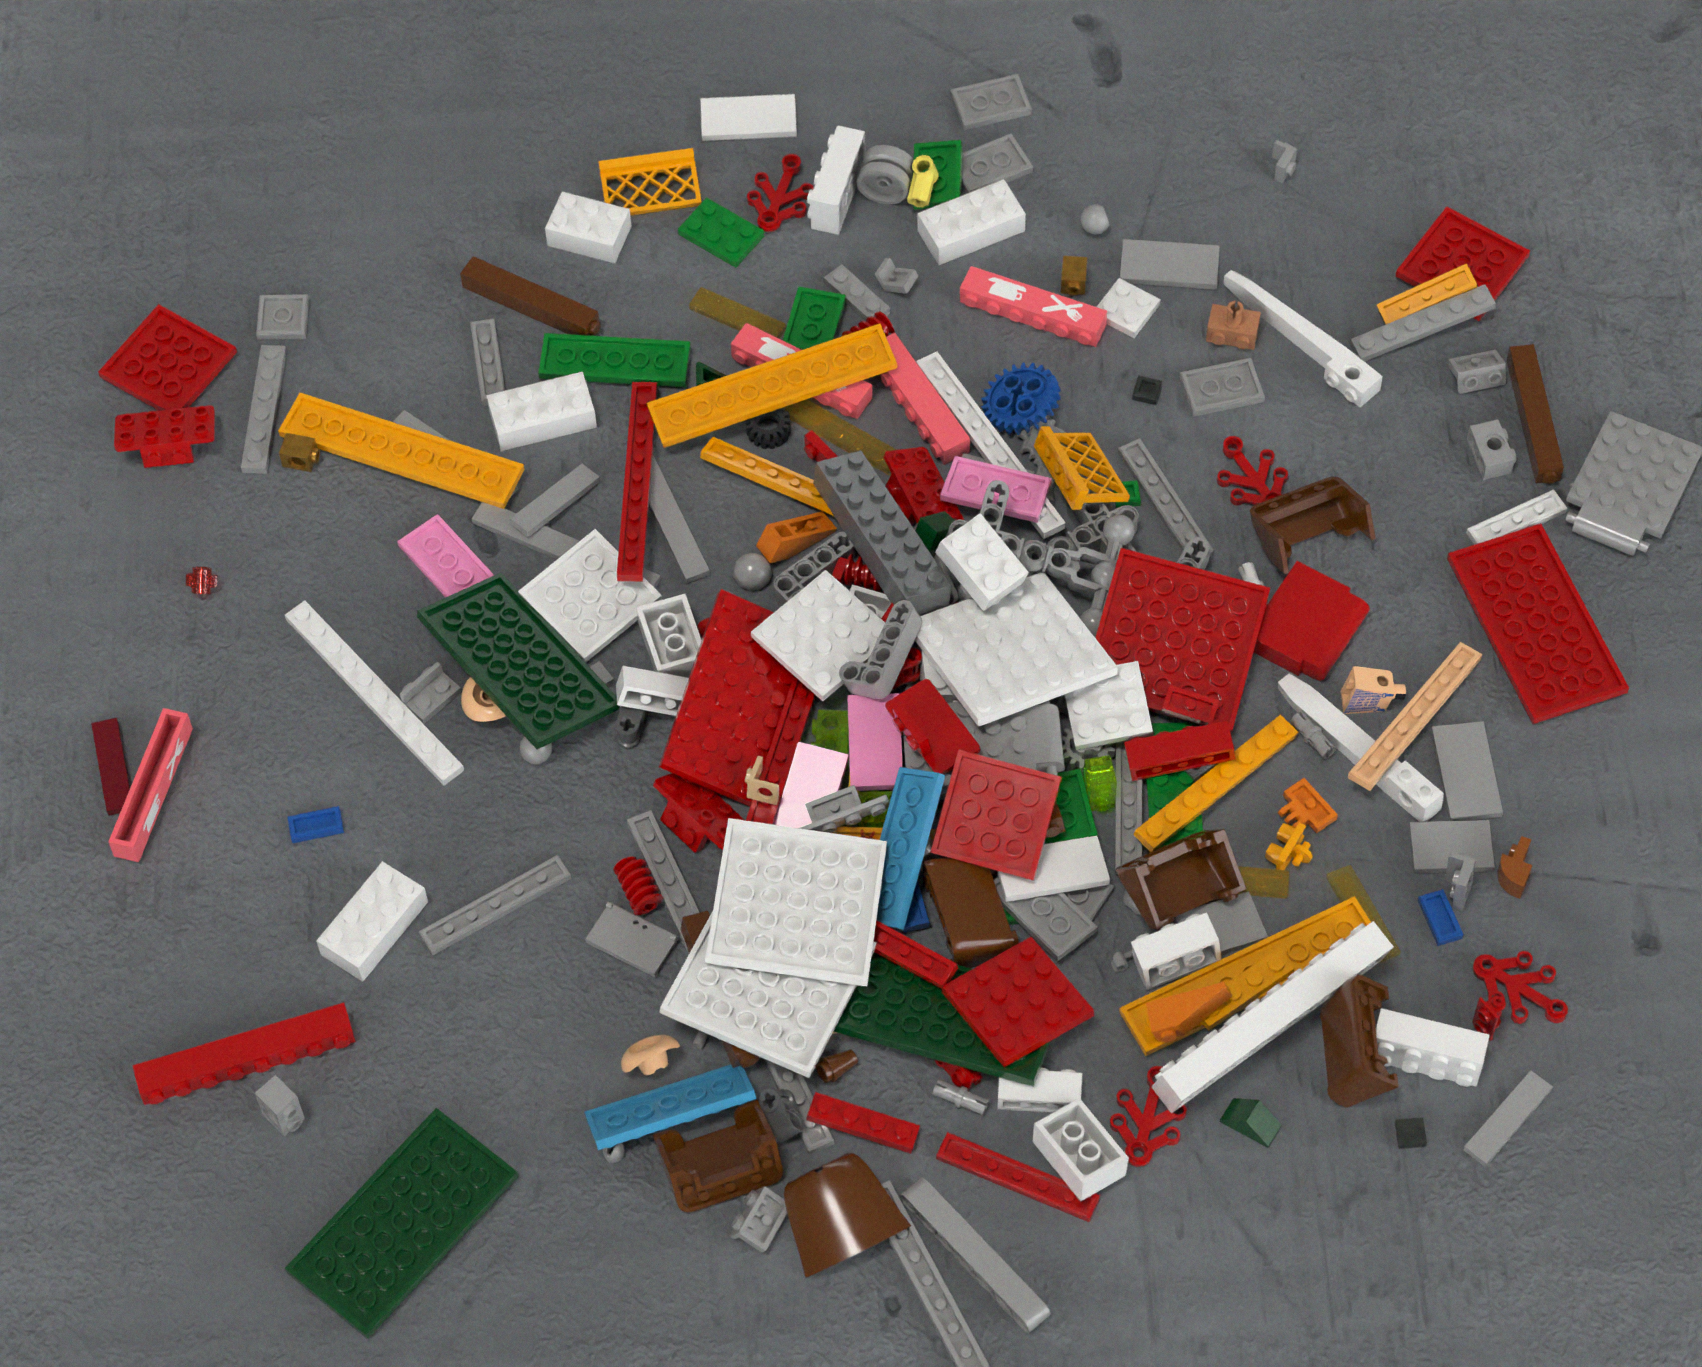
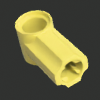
[907,155,938,208]

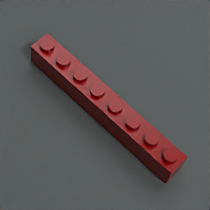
[132,1003,356,1105]

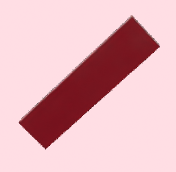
[91,718,130,816]

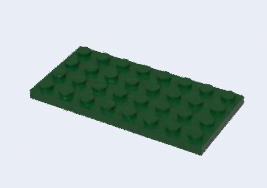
[417,572,620,750]
[833,952,1051,1087]
[284,1108,519,1339]

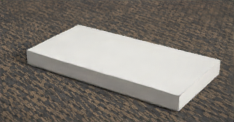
[701,94,797,141]
[997,836,1110,902]

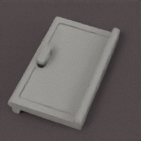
[585,902,679,978]

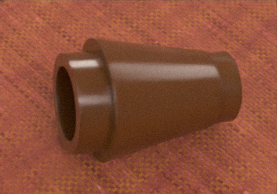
[816,1049,858,1083]

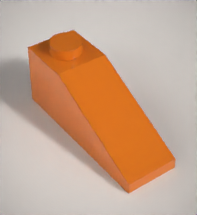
[756,511,837,563]
[1146,982,1232,1042]

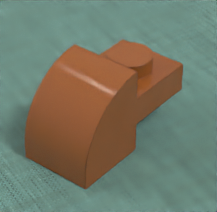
[1497,836,1533,899]

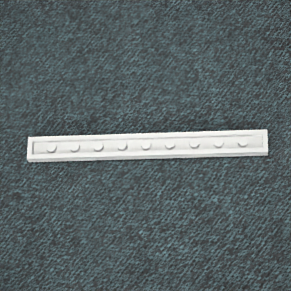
[916,352,1065,539]
[285,600,464,786]

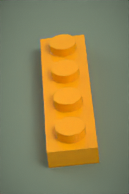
[1376,264,1477,325]
[1202,949,1295,1031]

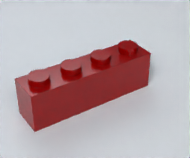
[1124,720,1236,781]

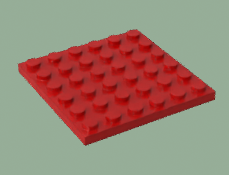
[1095,548,1270,733]

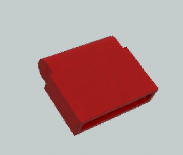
[1253,561,1370,681]

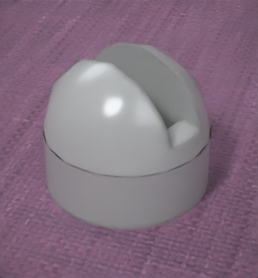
[602,1143,625,1163]

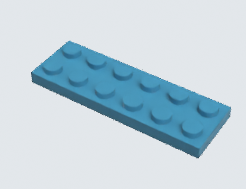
[876,767,945,930]
[584,1065,756,1150]

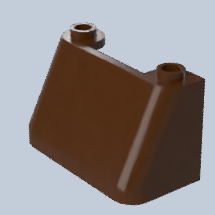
[1116,829,1246,932]
[923,858,1019,968]
[1320,975,1399,1108]
[653,1100,783,1212]

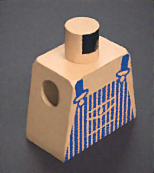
[1340,666,1406,714]

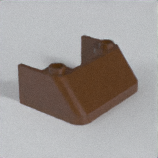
[1250,477,1376,574]

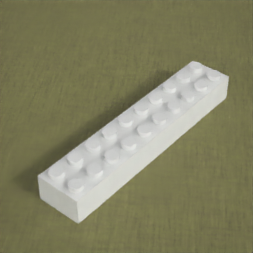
[1152,921,1393,1114]

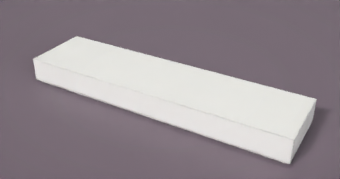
[1466,489,1567,545]

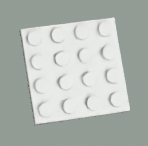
[518,529,662,663]
[751,570,885,701]

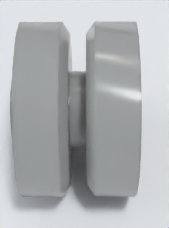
[857,145,914,205]

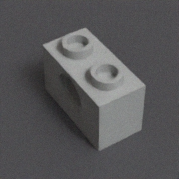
[1467,420,1517,480]
[255,1075,305,1136]

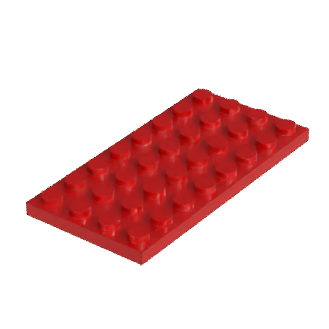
[1447,523,1629,724]
[659,589,794,807]

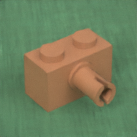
[1206,301,1261,350]

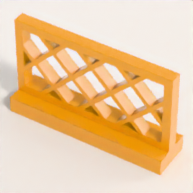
[599,148,702,216]
[1034,426,1130,510]

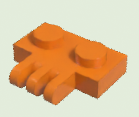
[1278,778,1338,833]

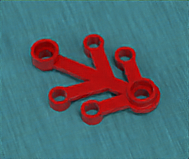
[747,154,814,232]
[1217,436,1288,506]
[1473,951,1568,1024]
[1110,1066,1187,1167]

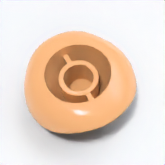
[461,677,506,722]
[621,1035,680,1075]

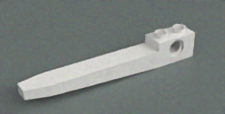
[1224,270,1383,407]
[1278,674,1444,822]

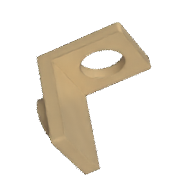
[745,756,779,805]

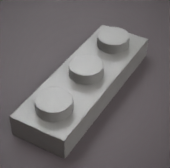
[824,264,890,321]

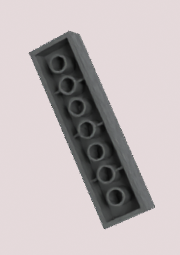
[813,451,952,615]

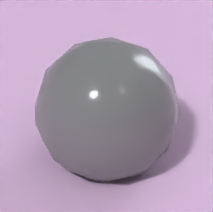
[1081,204,1109,235]
[519,736,552,764]

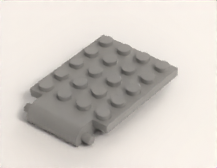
[1565,411,1702,556]
[903,700,1065,800]

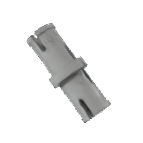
[1290,711,1336,759]
[933,1079,990,1116]

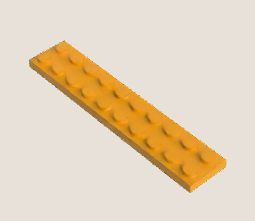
[647,324,897,448]
[278,393,525,509]
[1119,896,1371,1056]

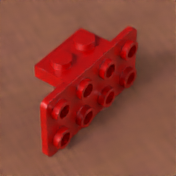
[114,405,215,468]
[883,447,964,526]
[885,679,981,775]
[653,773,746,853]

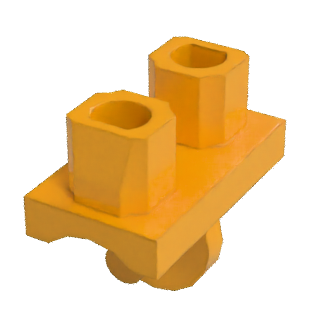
[1265,822,1313,875]

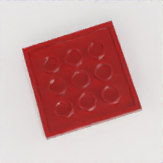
[1395,206,1530,321]
[98,304,237,411]
[930,750,1062,881]
[942,937,1094,1067]

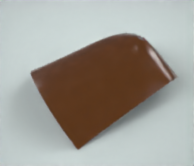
[784,1153,911,1278]

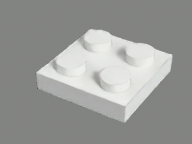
[1097,278,1160,338]

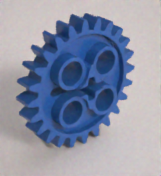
[981,362,1061,435]

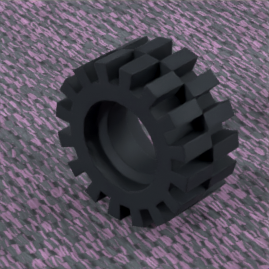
[745,407,791,449]

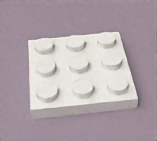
[1065,661,1153,750]

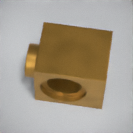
[1061,256,1087,295]
[279,433,320,472]

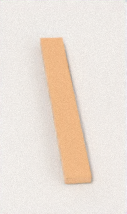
[1348,642,1482,791]

